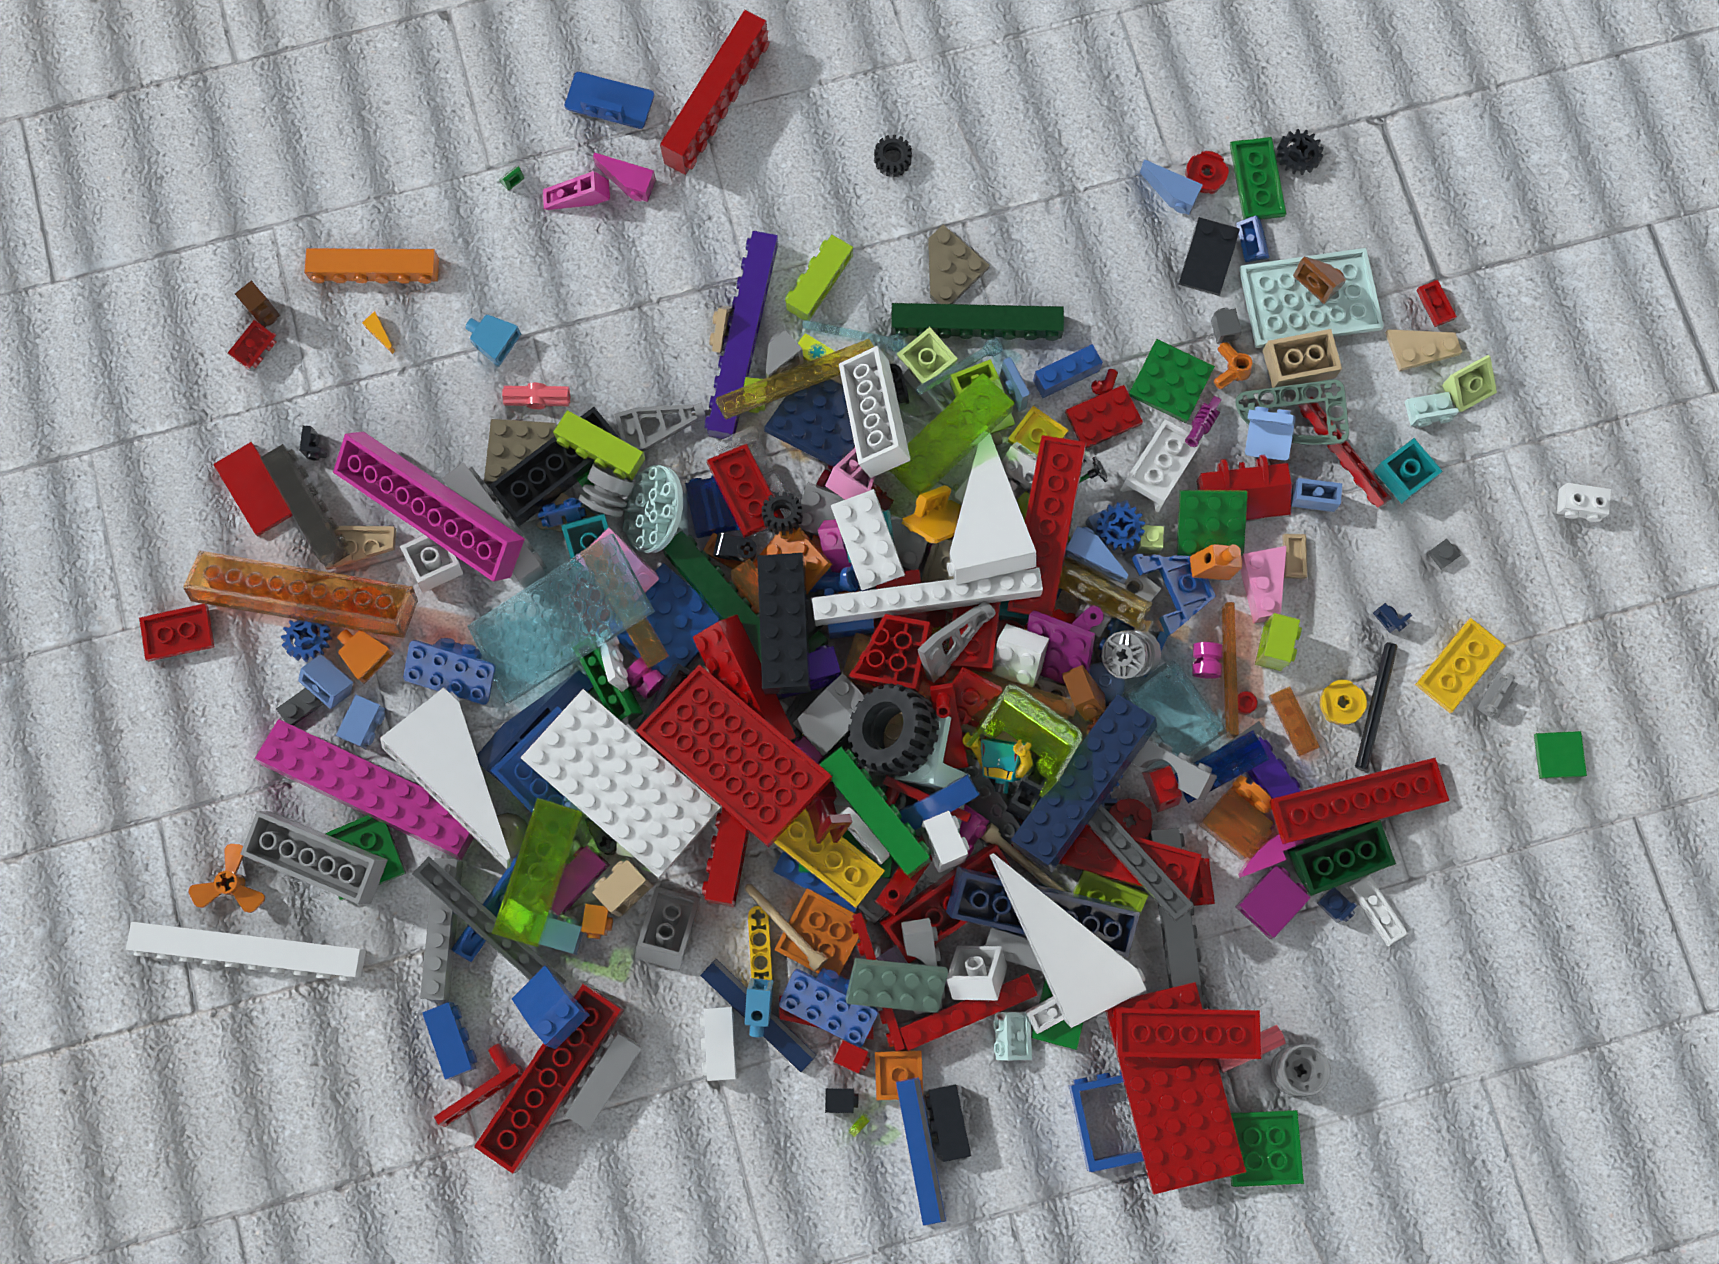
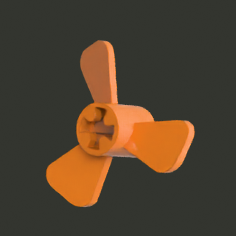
[188,844,265,913]

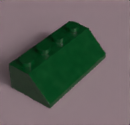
[1288,820,1396,896]

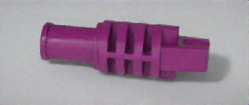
[1185,396,1222,447]

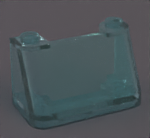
[1123,660,1227,765]

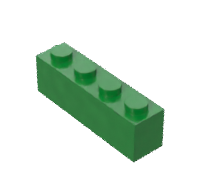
[573,636,644,725]

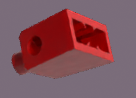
[1142,765,1182,813]

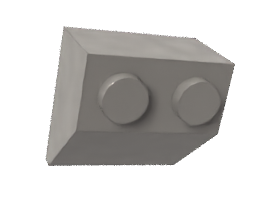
[766,330,804,390]

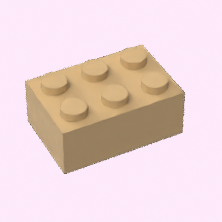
[1262,329,1342,388]
[592,860,654,917]

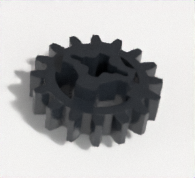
[1276,129,1324,175]

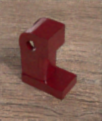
[806,782,853,844]

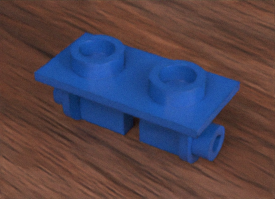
[538,498,586,528]

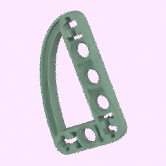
[1235,380,1350,445]

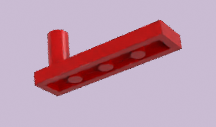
[930,683,968,769]
[883,775,972,823]
[875,835,933,916]
[434,1043,524,1127]

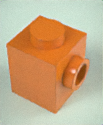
[581,904,613,939]

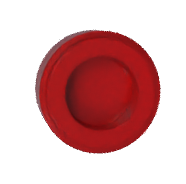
[1234,691,1258,715]

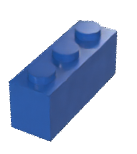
[1033,344,1103,398]
[422,1002,477,1080]

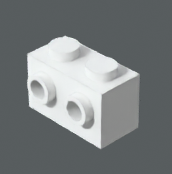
[1001,442,1038,491]
[1557,483,1611,522]

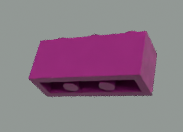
[539,845,610,915]

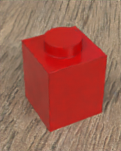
[833,1040,871,1074]

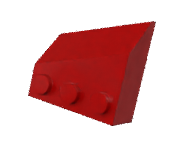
[848,614,933,693]

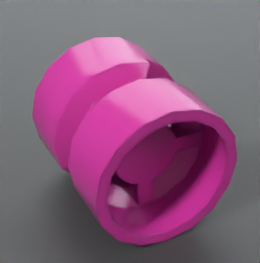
[1192,642,1223,679]
[626,657,665,699]

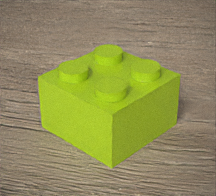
[1255,613,1302,671]

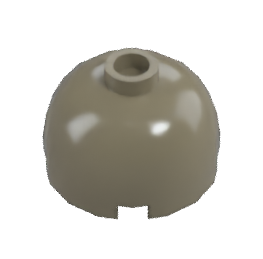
[497,813,531,859]

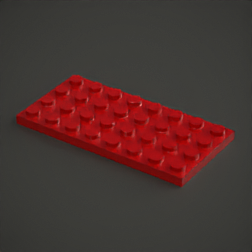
[636,665,832,848]
[1105,982,1246,1195]

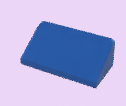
[1236,216,1270,262]

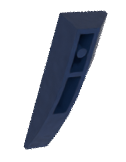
[477,670,594,786]

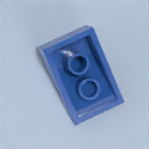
[512,965,590,1049]

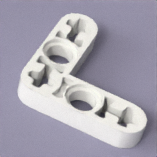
[834,805,890,864]

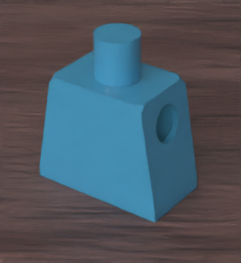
[465,315,522,367]
[744,978,774,1037]

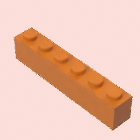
[304,248,439,284]

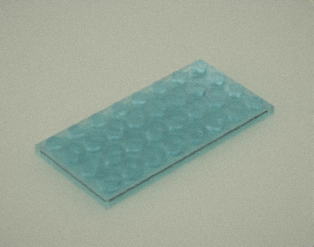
[467,533,655,703]

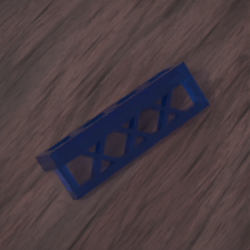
[1174,730,1269,804]

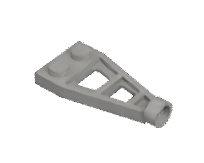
[614,402,706,451]
[917,601,995,683]

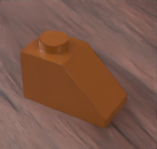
[1062,665,1106,721]

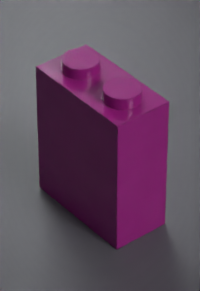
[1235,866,1311,939]

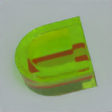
[848,1113,871,1137]

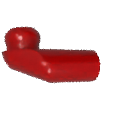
[1091,369,1118,395]

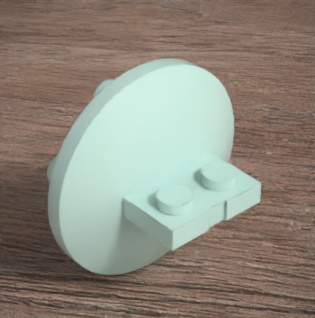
[623,465,688,554]

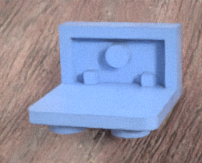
[1245,407,1296,461]

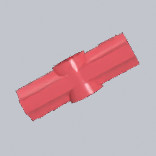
[502,382,571,410]
[1216,1025,1286,1073]

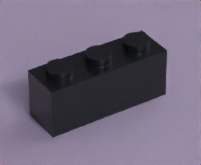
[925,1084,971,1162]

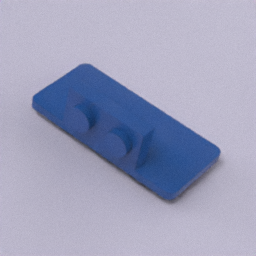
[564,72,655,129]
[403,638,496,705]
[779,967,879,1047]

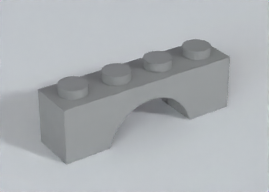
[1132,736,1217,800]
[901,918,945,1014]

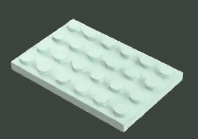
[1239,248,1384,348]

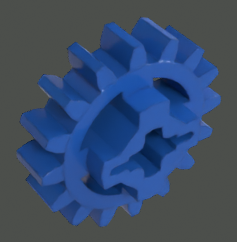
[1096,502,1145,551]
[281,613,332,662]

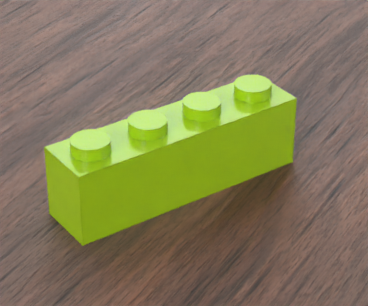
[785,234,853,323]
[553,410,646,481]

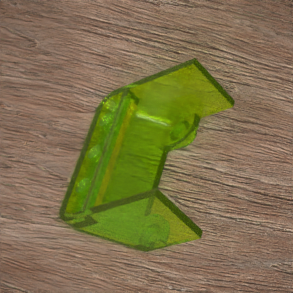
[966,685,1082,798]

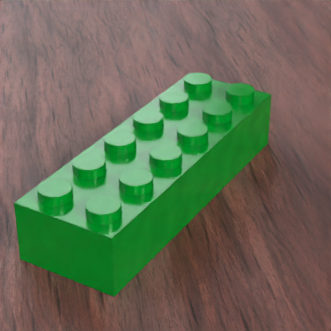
[819,747,932,879]

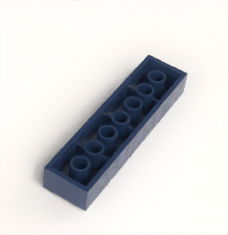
[1011,694,1157,873]
[946,867,1140,958]

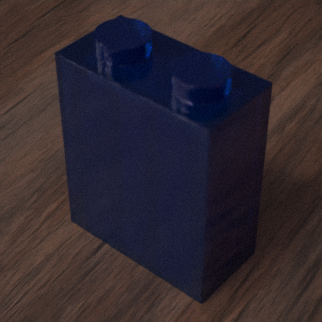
[685,475,740,539]

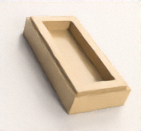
[1282,534,1307,579]

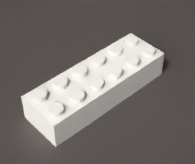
[839,346,910,478]

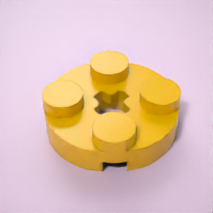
[1320,680,1367,725]

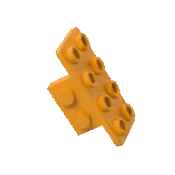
[902,485,962,544]

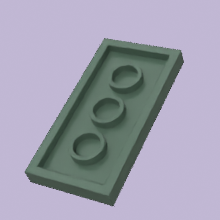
[845,958,948,1013]

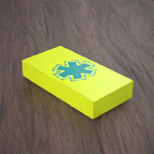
[798,333,841,374]

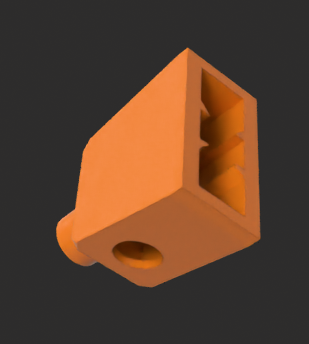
[1190,544,1243,580]
[337,629,395,684]

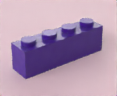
[1235,737,1301,799]

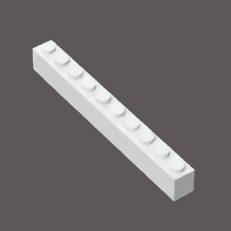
[812,568,1043,626]
[126,922,366,982]

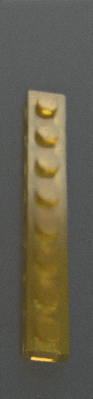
[716,339,874,419]

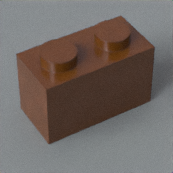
[235,280,281,327]

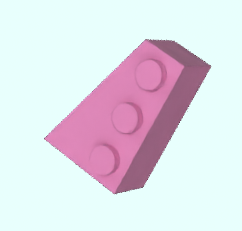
[825,448,875,500]
[1240,546,1286,624]

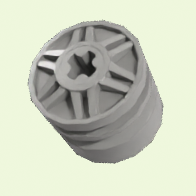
[579,464,636,517]
[1102,630,1161,679]
[1271,1044,1331,1096]

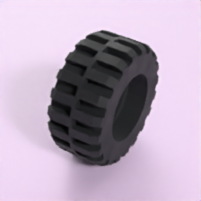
[848,684,939,777]

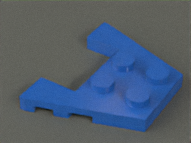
[1132,554,1216,637]

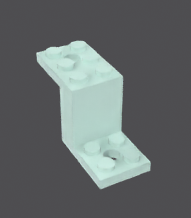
[894,716,970,837]

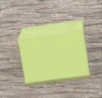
[897,327,958,387]
[1442,355,1497,412]

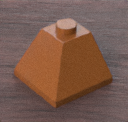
[1293,256,1347,304]

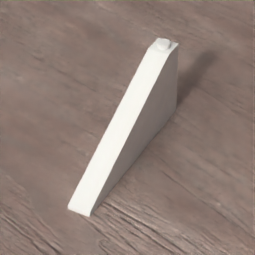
[947,426,1036,585]
[380,687,511,869]
[989,853,1146,1028]

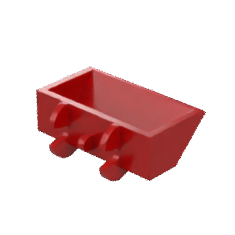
[1196,454,1292,520]

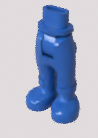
[809,564,860,592]

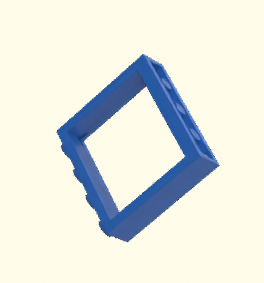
[1069,1070,1144,1172]

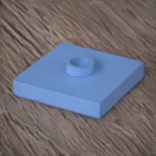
[1000,357,1030,412]

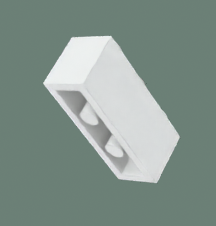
[700,1007,737,1081]

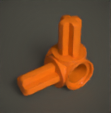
[1214,342,1252,389]

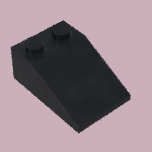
[1178,217,1240,296]

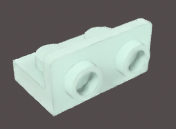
[1405,392,1459,427]
[993,1012,1032,1060]

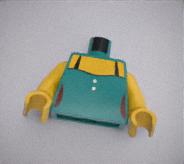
[963,732,1033,793]

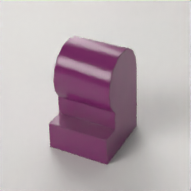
[1072,605,1104,632]

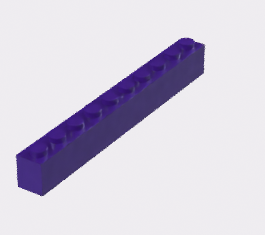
[704,231,779,441]

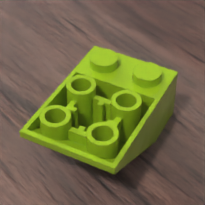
[949,359,1015,441]

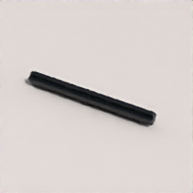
[1355,642,1398,771]

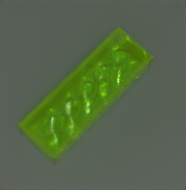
[889,373,1014,498]
[492,798,583,948]

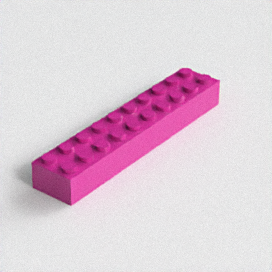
[333,431,525,582]
[255,719,474,861]

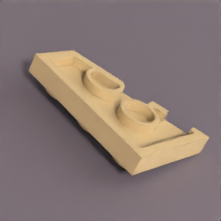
[1385,329,1462,371]
[325,526,397,570]

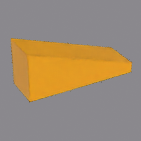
[362,311,395,354]

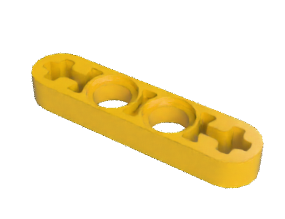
[748,906,773,980]

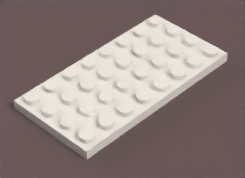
[521,689,721,879]

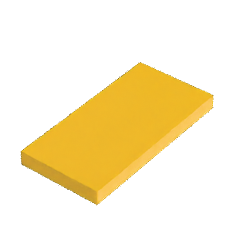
[1415,618,1506,713]

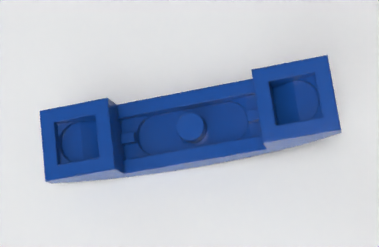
[898,774,979,830]

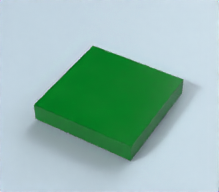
[1534,731,1587,779]

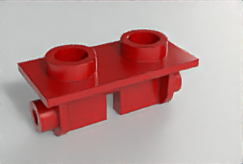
[1191,858,1215,906]

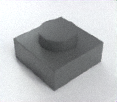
[1428,538,1461,570]

